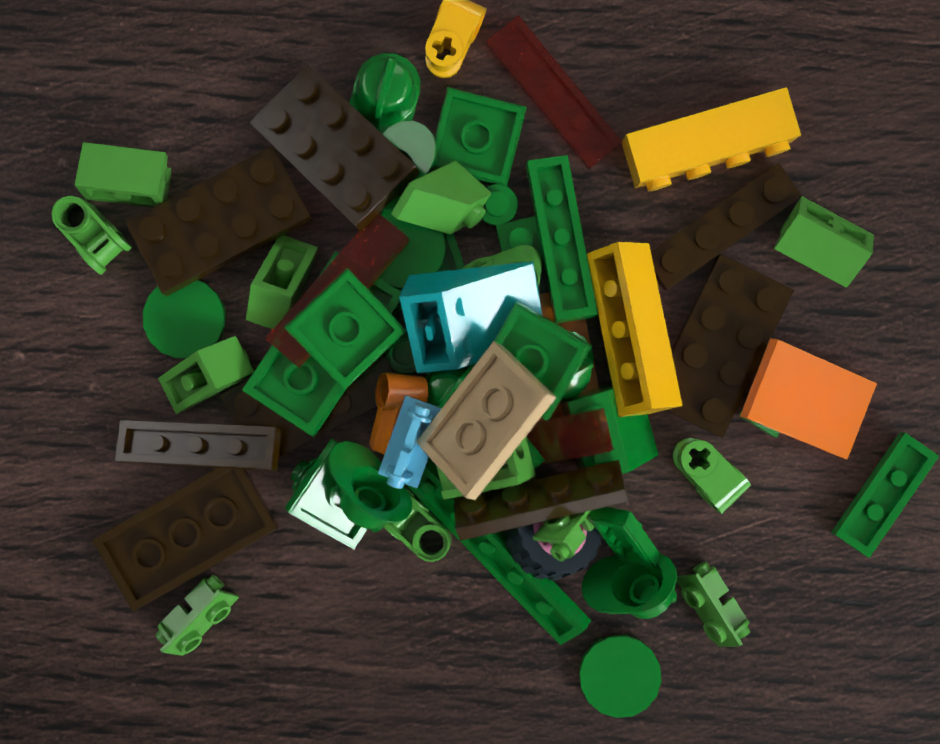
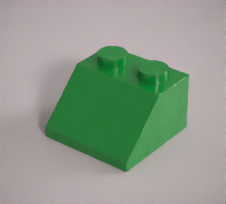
[560,383,659,474]

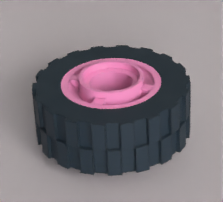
[504,521,602,580]

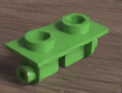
[532,506,609,561]
[677,561,750,647]
[155,575,239,656]

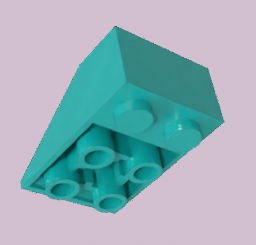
[400,261,543,373]

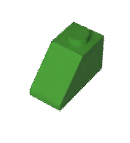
[391,161,491,235]
[246,235,318,332]
[158,336,254,415]

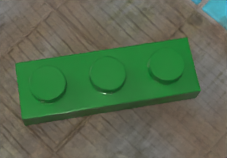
[831,432,939,558]

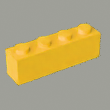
[621,87,801,192]
[587,242,683,417]

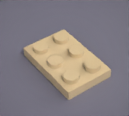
[416,341,556,500]

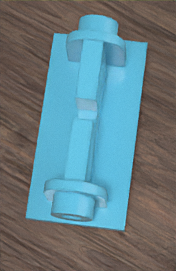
[378,395,442,489]

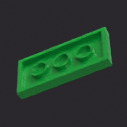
[242,251,401,437]

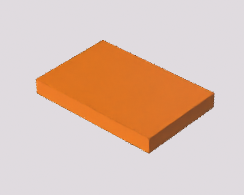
[740,338,877,460]

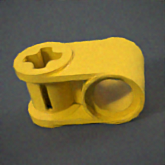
[425,0,486,78]

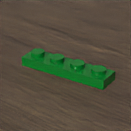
[526,155,598,323]

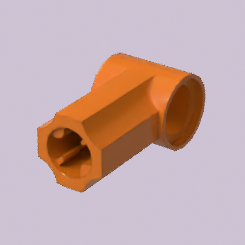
[369,372,428,455]

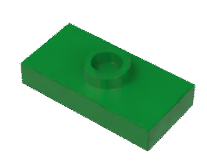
[588,507,661,567]

